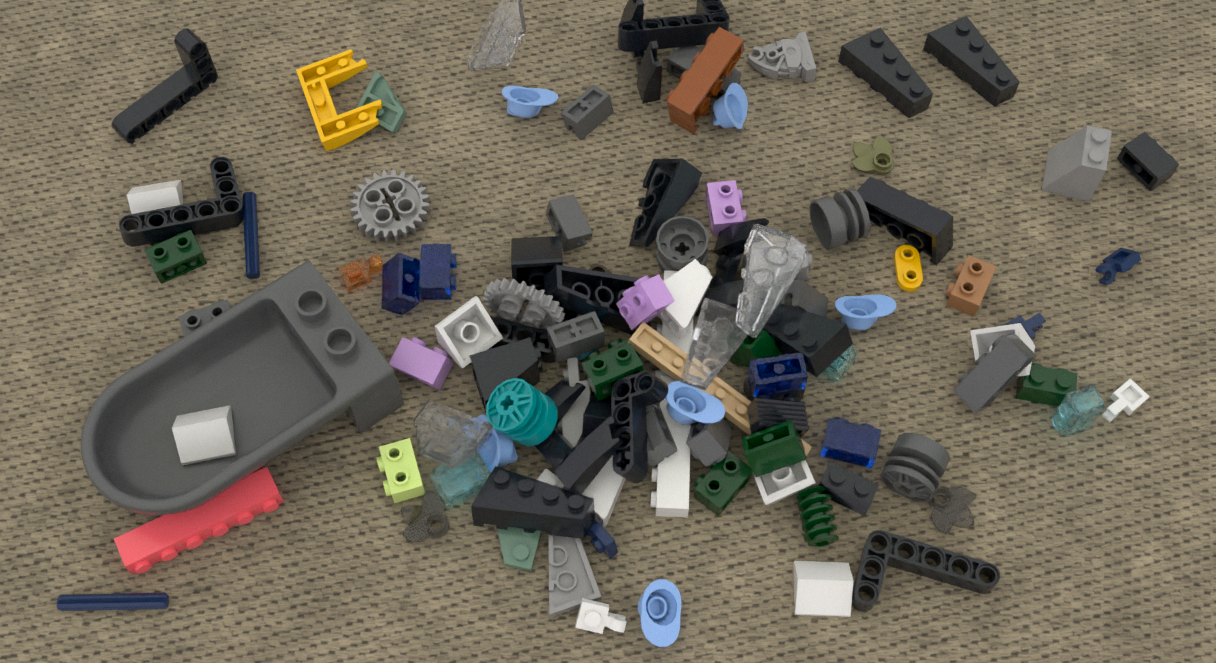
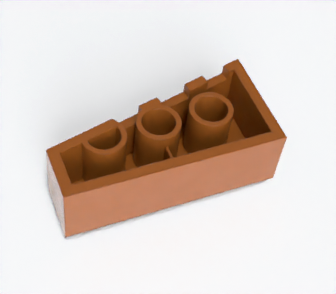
[666,27,744,134]

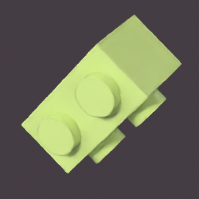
[376,438,425,503]

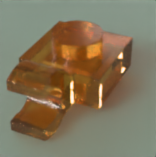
[338,254,385,291]

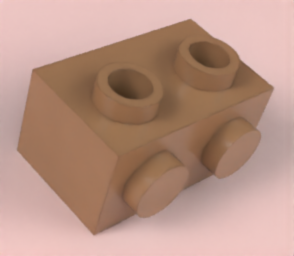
[945,255,997,317]

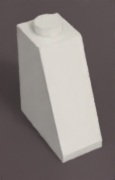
[658,259,712,339]
[566,457,626,528]

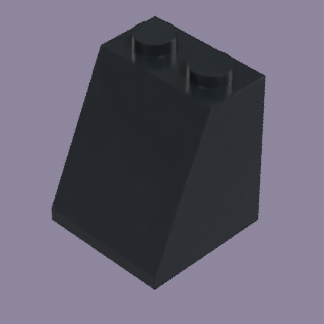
[511,236,563,291]
[470,338,543,413]

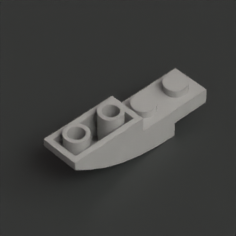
[557,358,592,449]

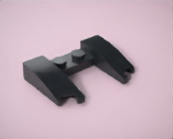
[620,0,662,104]
[695,218,770,323]
[534,380,623,495]

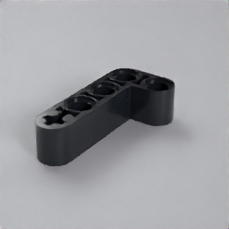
[468,316,556,365]
[611,371,668,483]

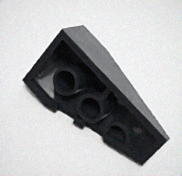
[630,158,702,247]

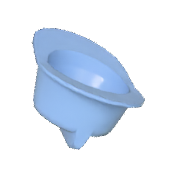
[712,83,748,129]
[502,86,558,118]
[835,294,896,330]
[666,381,725,425]
[474,414,518,473]
[638,579,681,647]

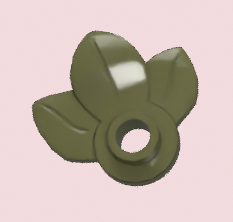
[851,135,894,174]

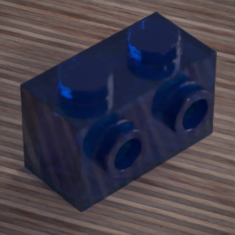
[419,244,457,300]
[381,253,420,315]
[748,352,808,397]
[820,418,881,468]

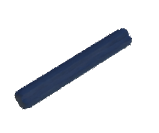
[243,192,260,279]
[57,593,169,611]

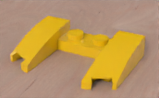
[296,49,383,151]

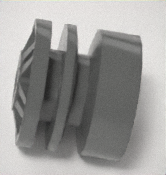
[809,188,870,250]
[656,216,709,273]
[880,433,950,502]

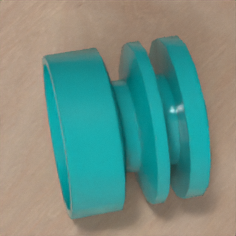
[486,378,558,447]

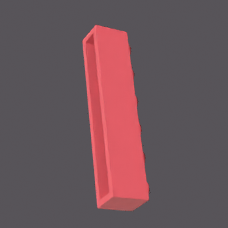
[114,467,284,574]

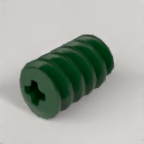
[796,486,839,547]

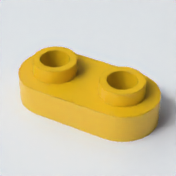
[893,245,923,292]

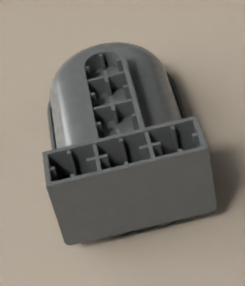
[81,260,404,515]

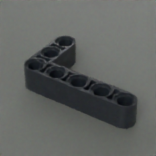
[618,0,730,52]
[111,29,218,144]
[119,157,244,247]
[852,530,1000,612]

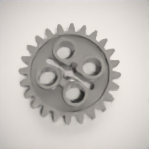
[350,169,430,243]
[483,278,565,331]

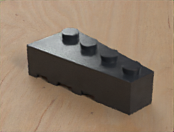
[923,16,1020,106]
[838,27,933,118]
[857,176,953,266]
[544,265,652,335]
[739,296,853,377]
[471,466,595,539]

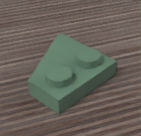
[357,71,407,134]
[497,527,542,572]

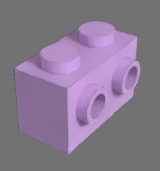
[705,180,747,236]
[616,274,675,330]
[389,337,453,390]

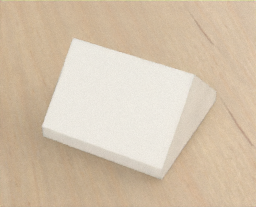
[127,180,185,222]
[434,296,503,368]
[970,323,1035,376]
[172,405,236,465]
[753,460,817,506]
[794,561,854,617]

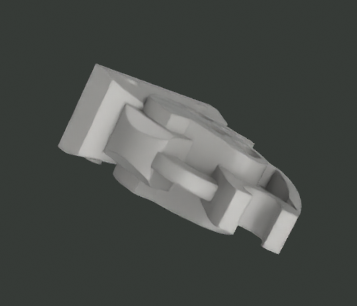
[748,31,816,82]

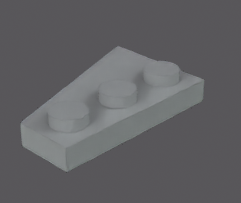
[548,533,601,618]

